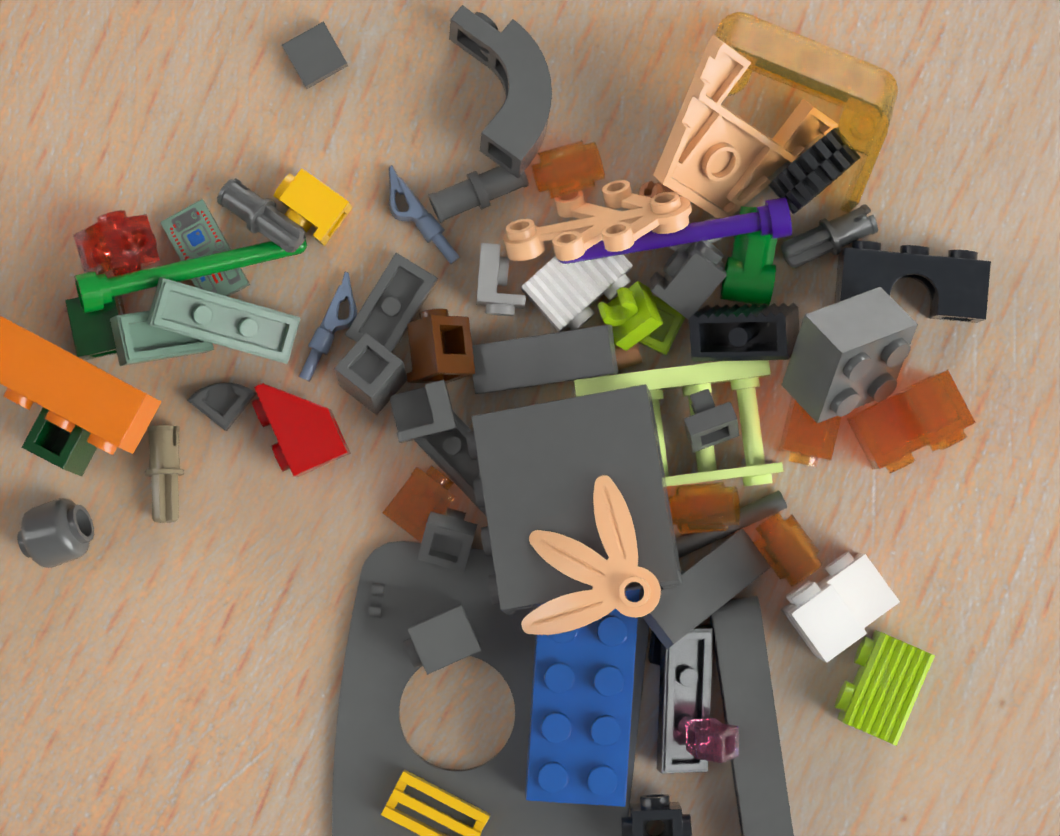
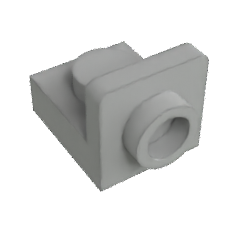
[476,243,526,316]

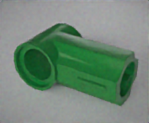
[720,206,777,307]

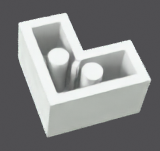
[781,551,900,663]

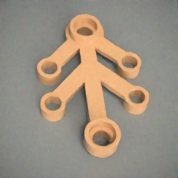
[503,180,692,261]

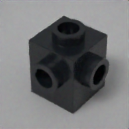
[621,794,692,836]

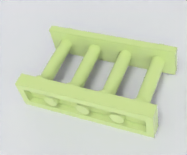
[573,360,783,487]

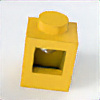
[273,168,353,246]

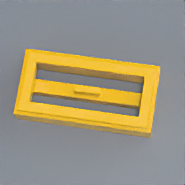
[381,769,490,836]

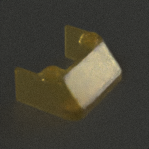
[715,12,898,213]

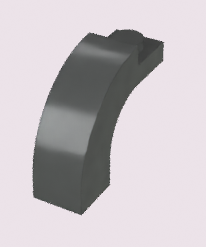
[449,5,552,178]

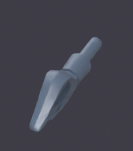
[389,165,460,265]
[299,271,357,382]

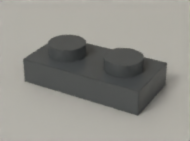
[345,253,438,353]

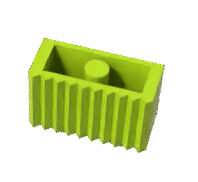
[834,630,935,746]

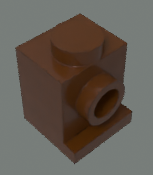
[407,309,476,383]

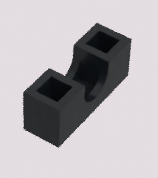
[834,241,991,323]

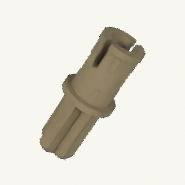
[145,425,184,523]

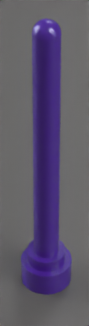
[557,197,792,264]

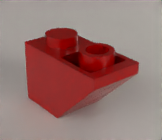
[252,383,351,477]

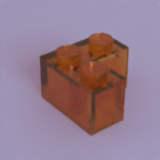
[847,370,976,474]

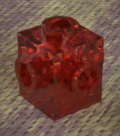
[73,210,160,278]

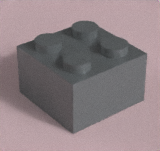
[782,287,918,423]

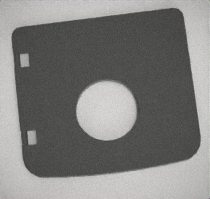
[332,541,649,836]

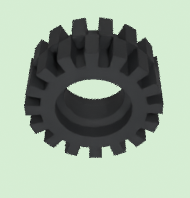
[768,128,861,215]

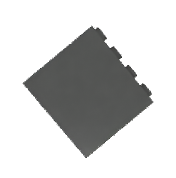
[466,384,683,615]

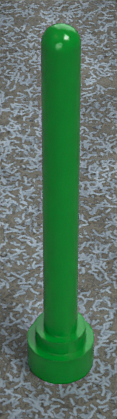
[74,239,307,314]

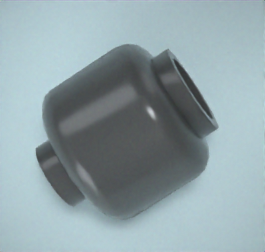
[17,498,94,568]

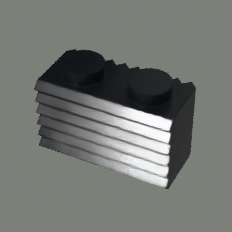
[689,303,799,361]

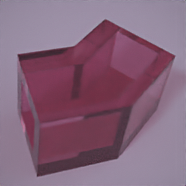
[686,718,739,763]

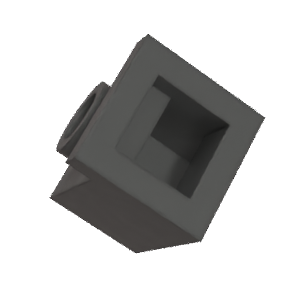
[650,240,726,320]

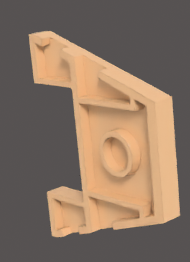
[653,35,839,219]

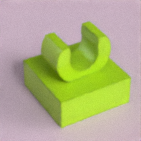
[598,281,663,351]

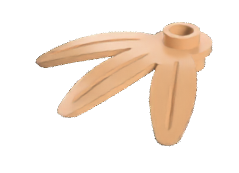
[521,475,661,635]

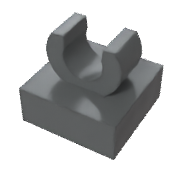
[684,389,739,453]
[417,508,478,573]

